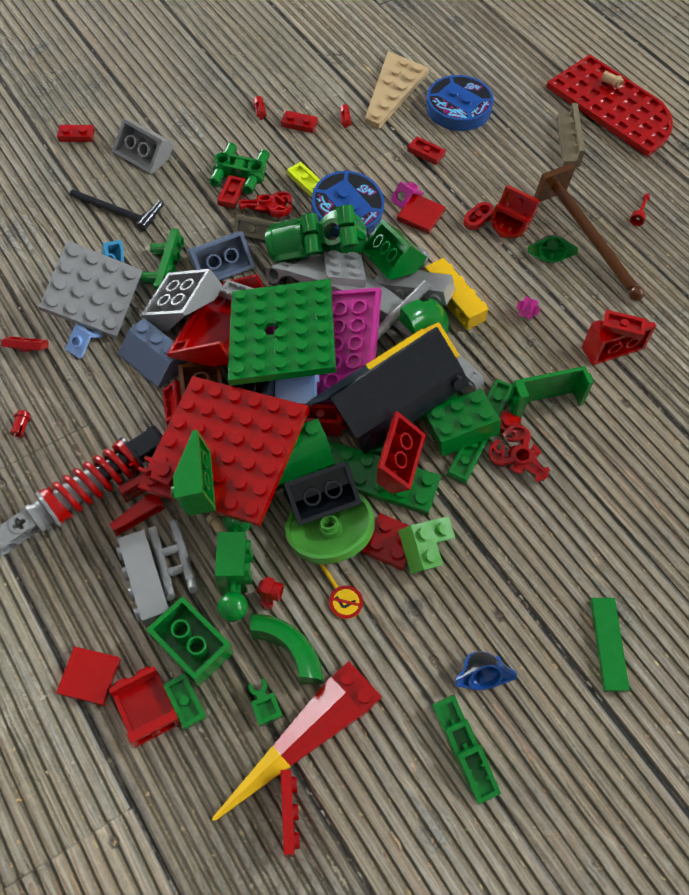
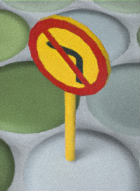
[319,564,363,619]

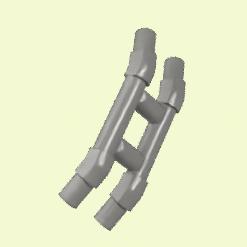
[147,519,198,600]

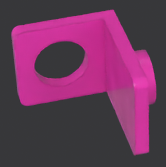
[391,181,424,208]

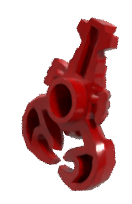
[238,191,293,218]
[488,424,550,483]

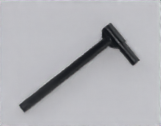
[70,189,164,231]

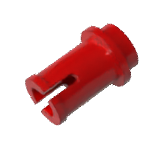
[10,410,31,438]

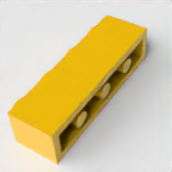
[424,258,488,330]

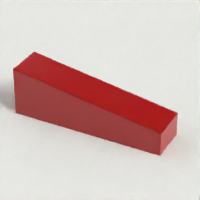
[110,493,165,536]

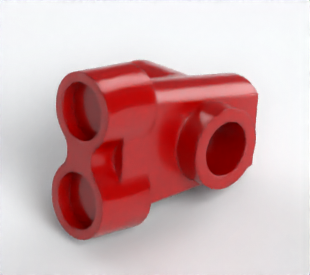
[257,577,284,610]

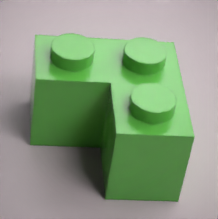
[398,516,455,574]

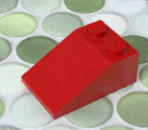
[581,320,657,366]

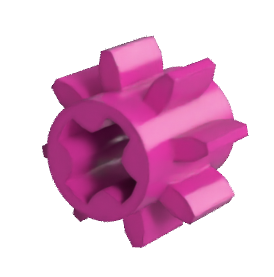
[516,296,541,320]

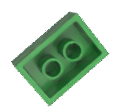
[424,389,500,457]
[146,596,234,687]

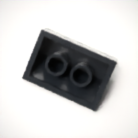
[284,461,362,526]

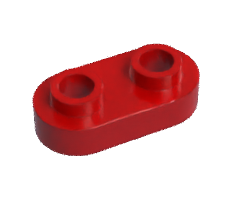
[463,202,494,230]

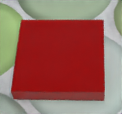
[397,194,446,234]
[56,646,121,706]

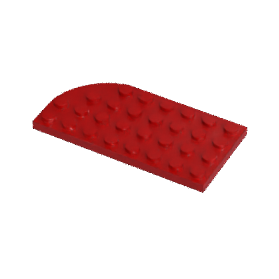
[546,54,673,157]

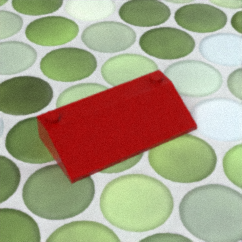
[167,274,264,367]

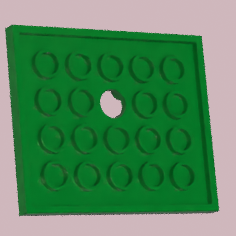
[228,279,336,386]

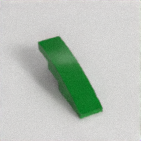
[431,695,501,805]

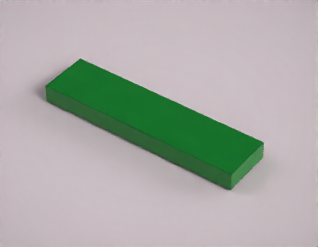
[590,598,630,692]

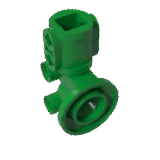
[265,205,367,264]

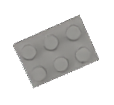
[323,250,366,287]

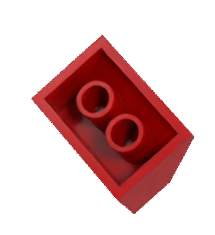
[377,411,426,494]

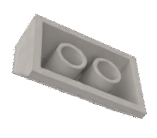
[112,118,175,174]

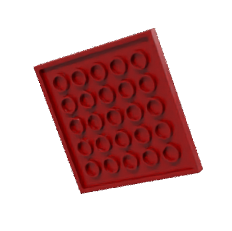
[138,376,310,527]

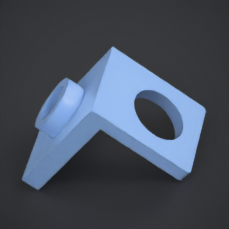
[65,325,104,358]

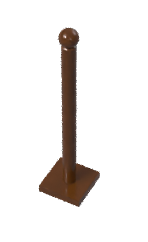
[534,163,645,301]

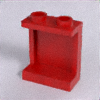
[109,666,181,748]

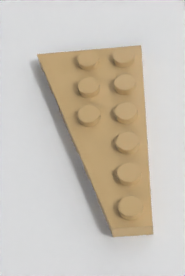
[365,51,429,129]

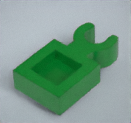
[248,678,283,727]

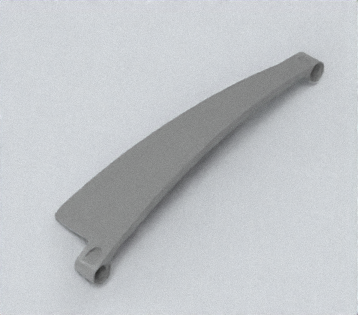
[266,254,484,395]

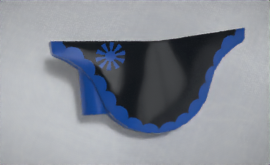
[455,651,517,690]

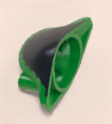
[528,235,578,263]

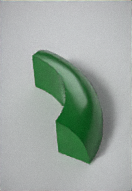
[399,298,449,334]
[250,614,324,685]

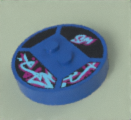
[426,75,494,131]
[311,171,384,238]

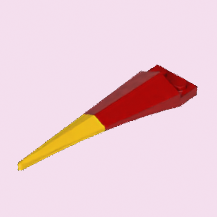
[212,661,382,821]

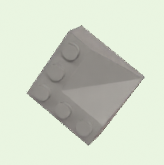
[141,269,223,331]

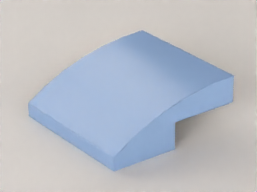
[275,375,319,403]

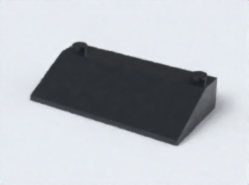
[329,327,469,454]

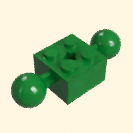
[215,516,253,622]

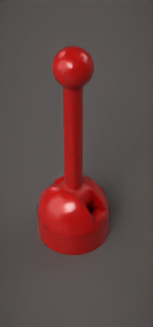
[630,193,650,226]

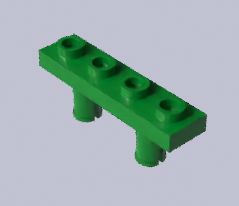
[141,228,184,291]

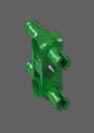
[209,142,270,195]

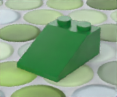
[171,430,216,516]

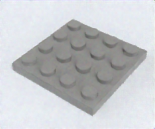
[39,240,143,339]

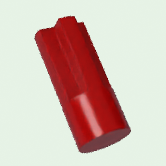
[253,96,267,120]
[339,104,351,128]

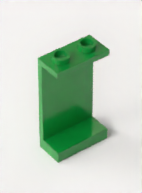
[507,366,593,418]

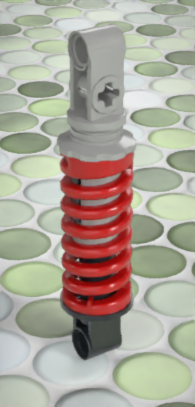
[0,426,163,556]

